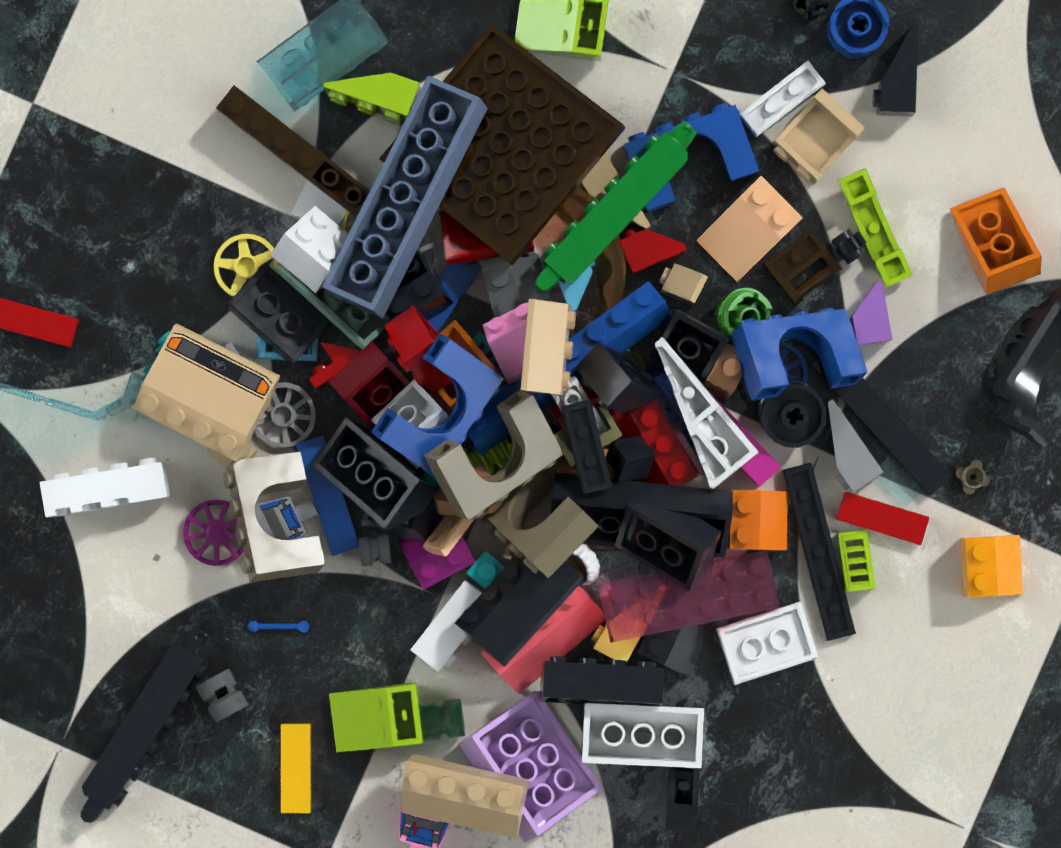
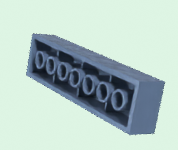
[322,76,488,319]

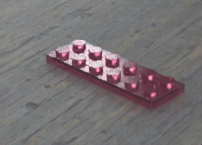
[598,550,780,643]

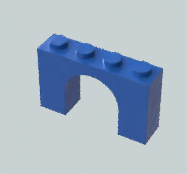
[623,103,759,213]
[731,308,868,400]
[371,333,504,477]

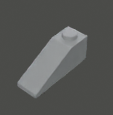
[828,399,884,492]

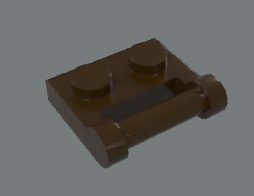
[763,228,842,306]

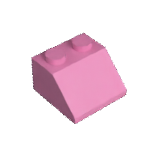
[483,302,528,384]

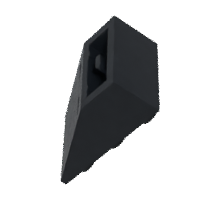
[386,247,454,321]

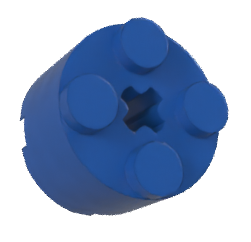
[827,0,889,59]

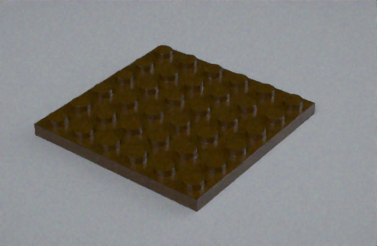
[379,23,626,266]

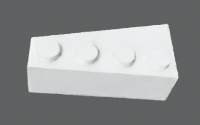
[40,457,171,517]

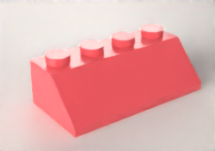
[481,585,609,694]

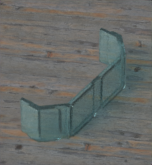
[0,371,143,421]

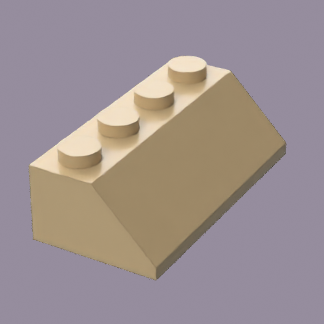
[401,754,529,838]

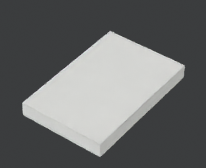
[716,601,819,685]

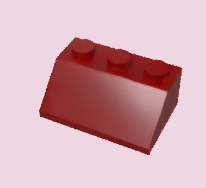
[614,400,698,486]

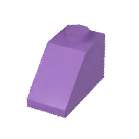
[849,281,892,346]

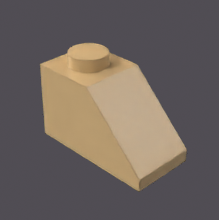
[658,263,708,307]

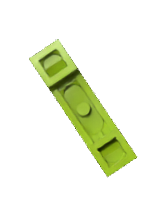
[838,168,913,288]

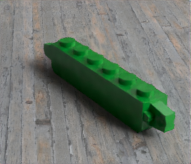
[534,121,697,294]

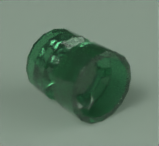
[419,698,465,742]

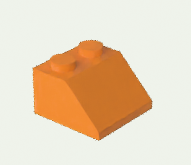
[728,490,788,550]

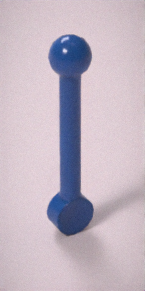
[248,620,310,633]

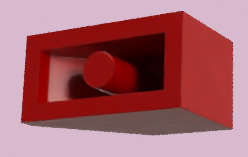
[618,227,687,275]

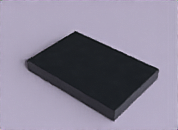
[226,263,331,366]

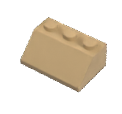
[521,299,576,396]

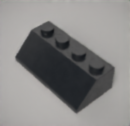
[312,417,438,530]
[455,556,585,667]
[538,656,664,706]

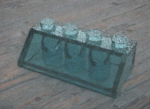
[257,0,389,112]

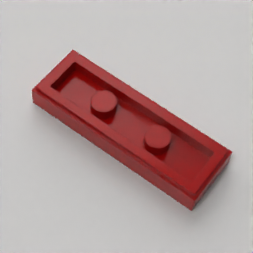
[0,298,79,348]
[836,491,930,545]

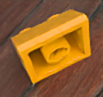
[960,535,1023,597]

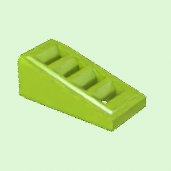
[837,530,876,592]

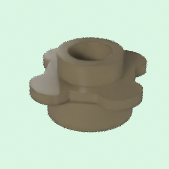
[955,460,990,494]

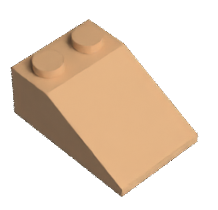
[696,176,802,282]

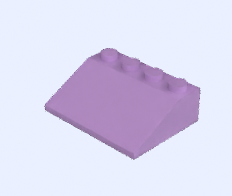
[458,690,602,842]

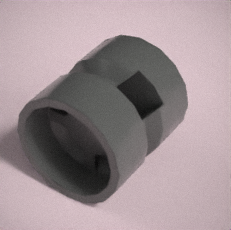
[196,669,249,723]

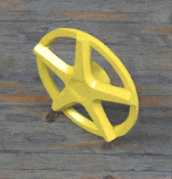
[214,234,280,297]

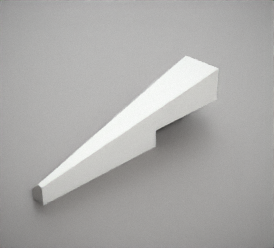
[655,337,759,489]

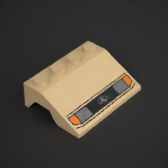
[133,323,280,462]

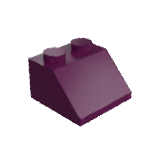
[397,515,476,590]

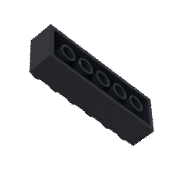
[550,473,733,558]

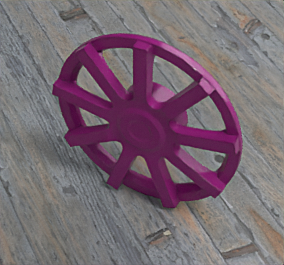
[183,500,243,566]

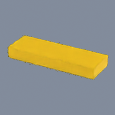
[281,723,311,813]

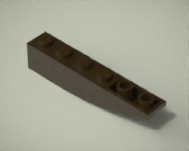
[216,85,370,217]

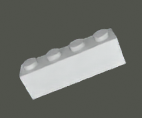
[582,703,704,768]

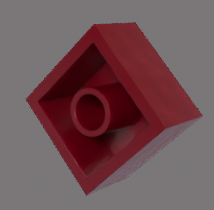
[328,342,410,429]

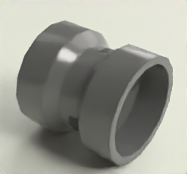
[359,534,392,566]

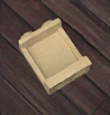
[772,89,865,183]

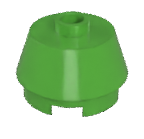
[714,288,772,344]

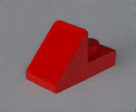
[309,342,361,390]

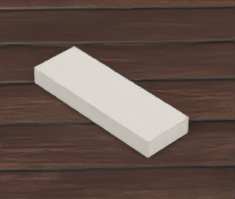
[739,61,826,138]

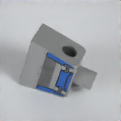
[255,496,318,540]

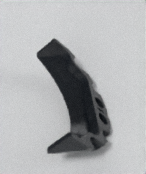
[993,287,1061,449]

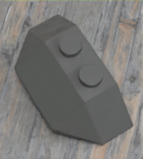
[479,252,551,318]

